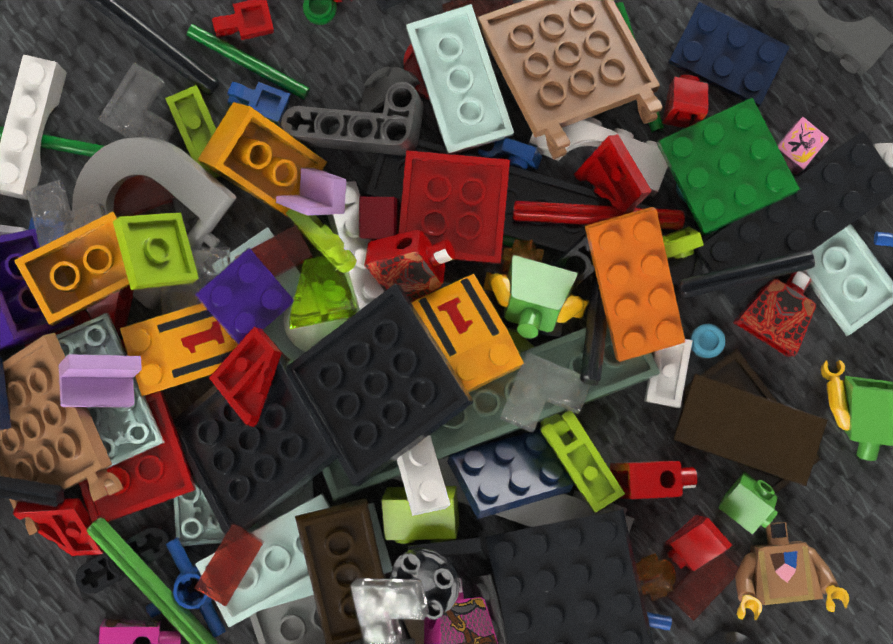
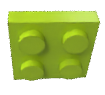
[113,212,199,290]

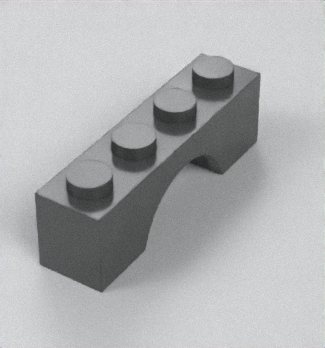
[765,0,893,76]

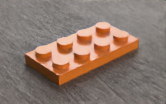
[585,207,685,362]

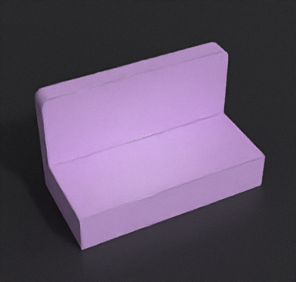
[276,168,346,215]
[59,354,142,407]

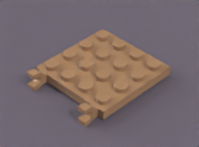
[477,0,663,160]
[0,333,123,536]

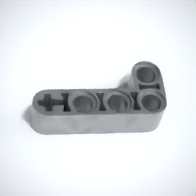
[282,82,424,155]

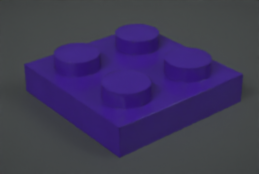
[194,248,295,344]

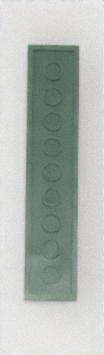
[322,324,660,501]

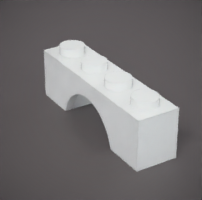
[0,55,67,201]
[528,117,668,197]

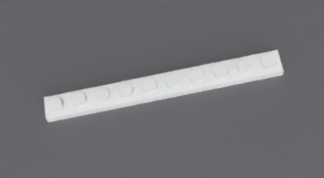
[328,181,450,516]

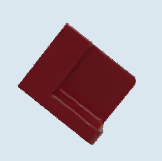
[359,197,400,239]

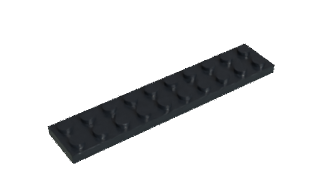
[366,132,712,287]

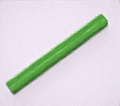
[87,517,218,644]

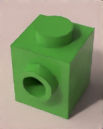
[719,471,778,534]

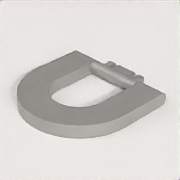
[72,137,236,310]

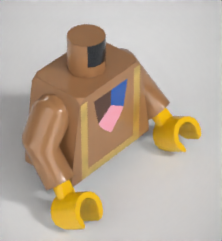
[735,522,849,620]

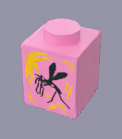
[777,117,829,175]

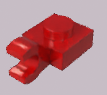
[212,0,274,40]

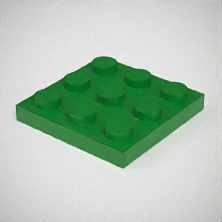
[657,98,800,236]

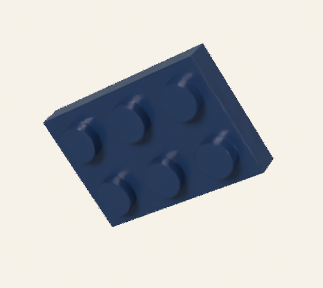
[668,2,790,107]
[447,429,574,519]

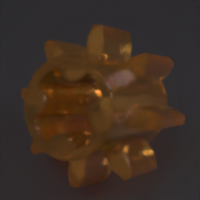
[502,239,544,272]
[636,553,676,601]

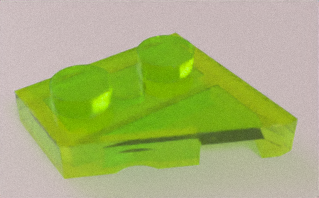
[289,256,357,329]

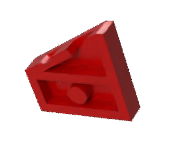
[574,134,652,213]
[209,326,282,427]
[13,498,104,556]

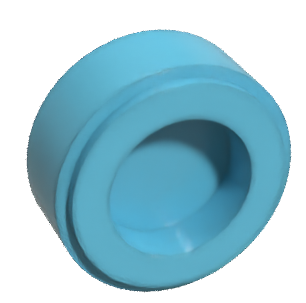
[690,324,725,358]

